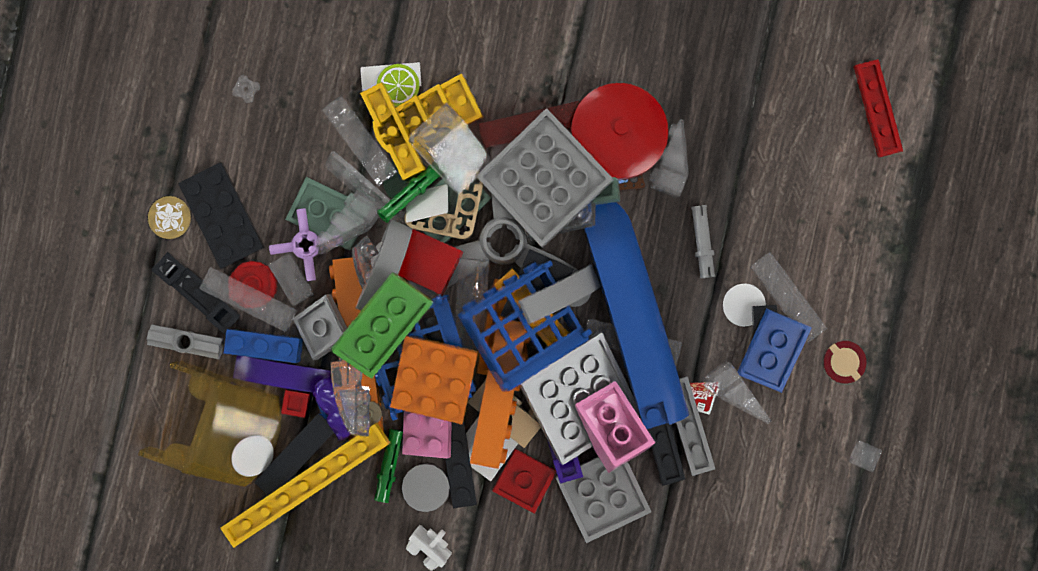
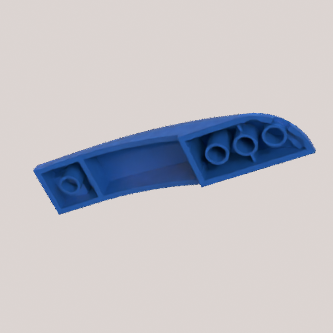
[579,202,689,429]

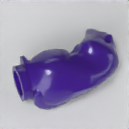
[313,378,355,442]

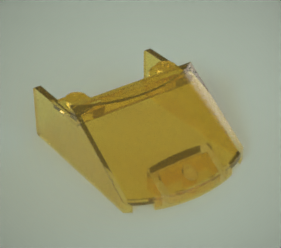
[138,361,282,487]

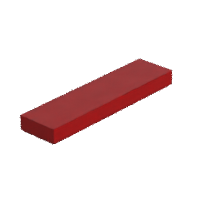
[853,59,903,158]

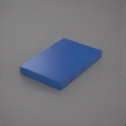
[737,308,812,393]

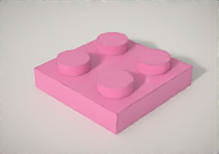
[402,411,452,459]

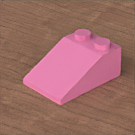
[574,381,655,473]

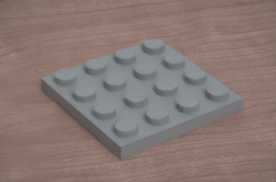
[476,108,614,247]
[520,331,639,465]

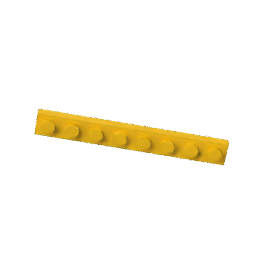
[220,423,390,548]

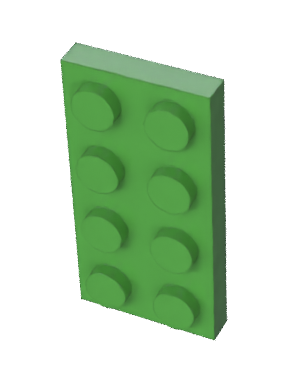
[331,272,433,379]

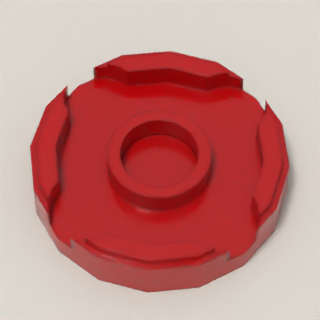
[228,261,278,309]

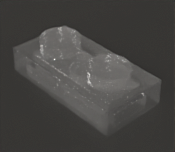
[269,253,314,306]

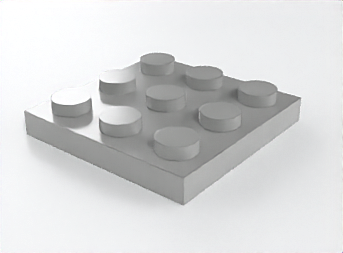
[555,456,651,543]

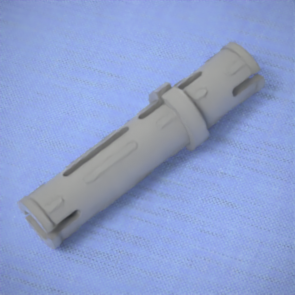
[691,205,715,279]

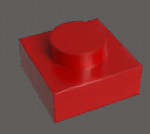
[281,389,310,418]

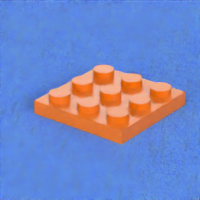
[390,335,479,424]

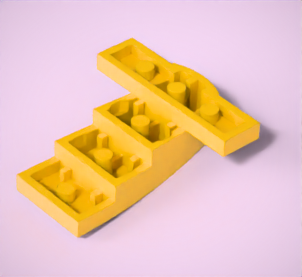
[360,74,484,180]

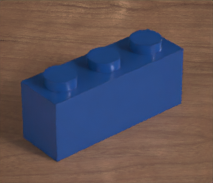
[224,329,303,363]

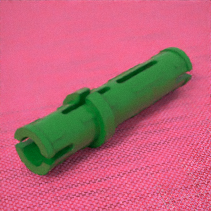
[377,165,440,223]
[373,429,403,503]

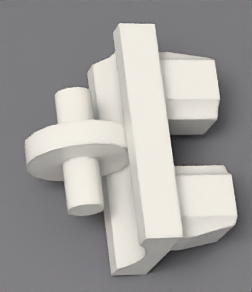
[406,525,452,571]

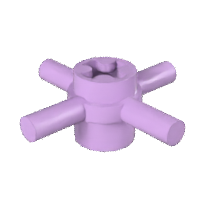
[269,209,343,281]

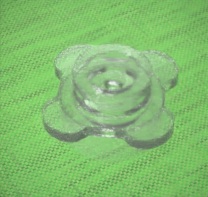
[232,75,260,103]

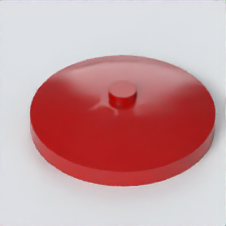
[571,83,668,180]

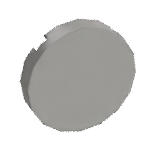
[402,463,450,512]

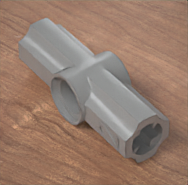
[147,324,224,359]

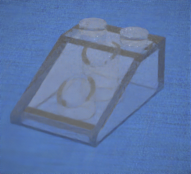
[408,103,492,195]

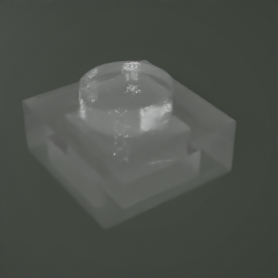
[849,440,882,472]

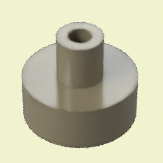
[357,401,382,426]

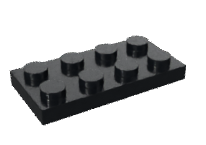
[178,162,265,269]

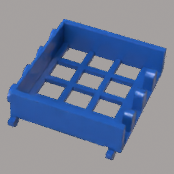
[457,260,592,391]
[375,294,477,421]

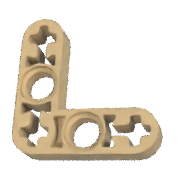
[405,170,484,239]

